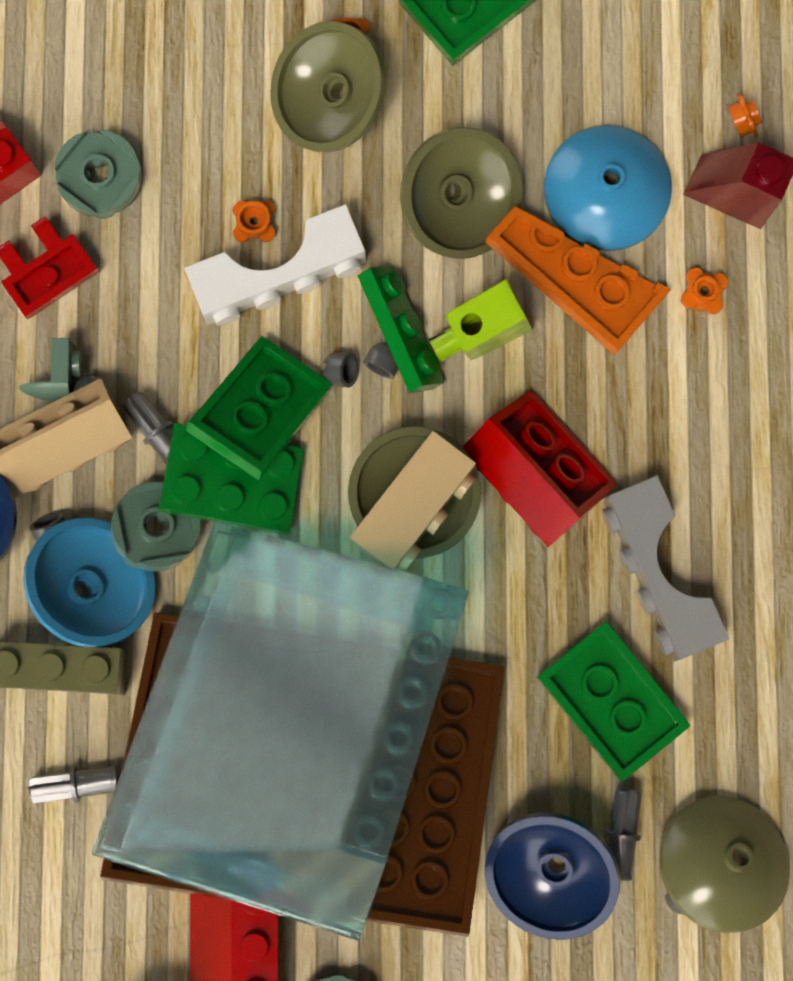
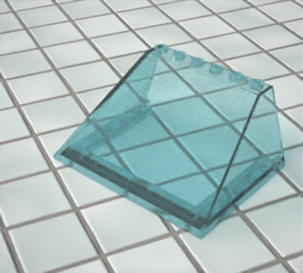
[92,522,469,941]

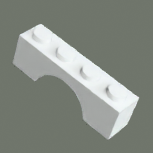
[184,204,366,326]

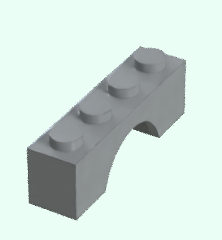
[602,475,729,662]

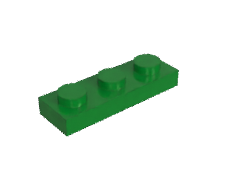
[357,267,445,393]

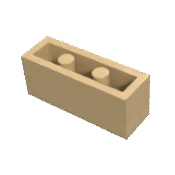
[0,378,132,498]
[350,431,476,574]

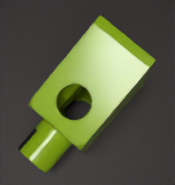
[429,279,533,362]

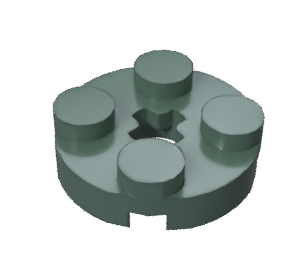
[55,130,143,219]
[110,482,201,571]

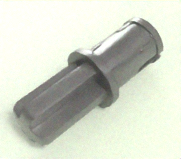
[123,392,173,464]
[28,765,120,803]
[605,788,641,881]

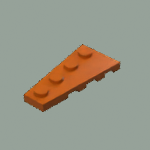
[484,206,671,355]

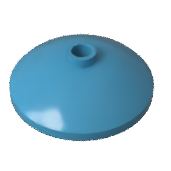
[544,125,672,251]
[23,518,155,647]

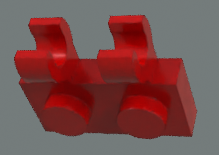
[0,216,99,320]

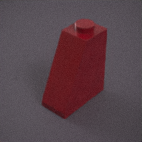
[683,142,793,229]

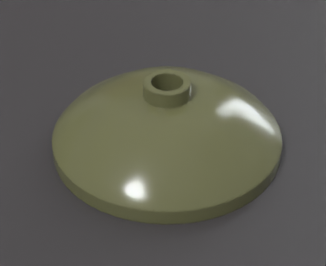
[270,21,385,153]
[400,127,523,259]
[348,426,481,559]
[659,796,790,933]

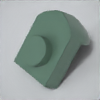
[19,338,83,402]

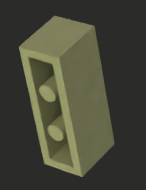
[0,642,128,695]

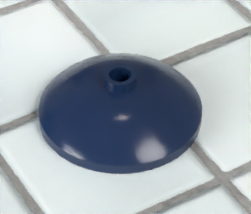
[485,812,621,940]

